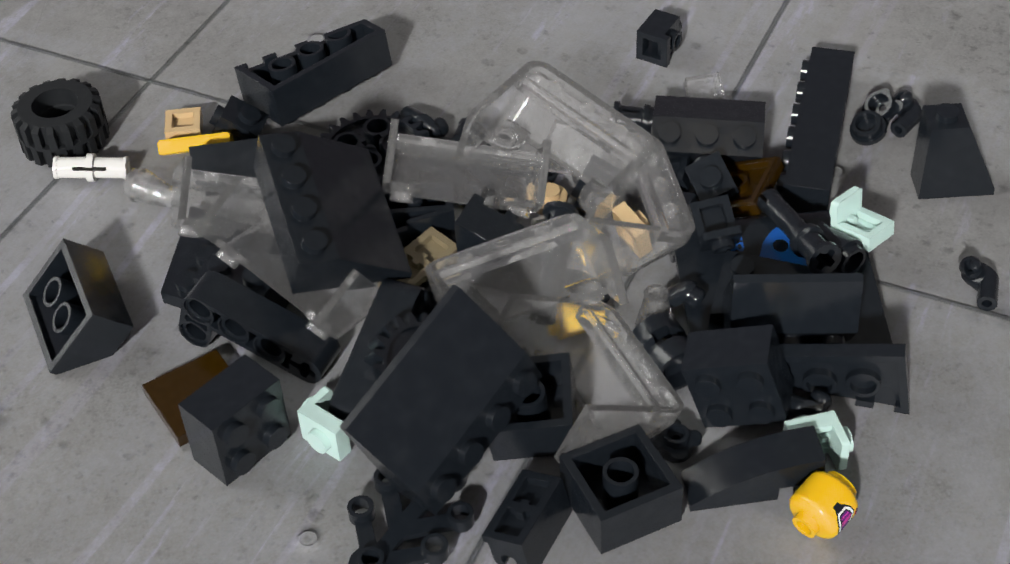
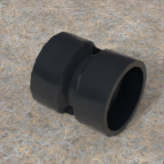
[629,312,687,391]

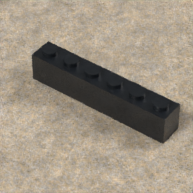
[776,47,855,213]

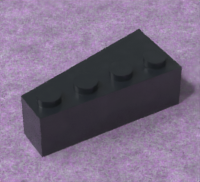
[234,19,392,126]

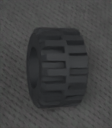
[11,78,110,167]

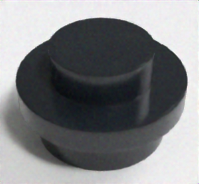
[850,110,887,146]

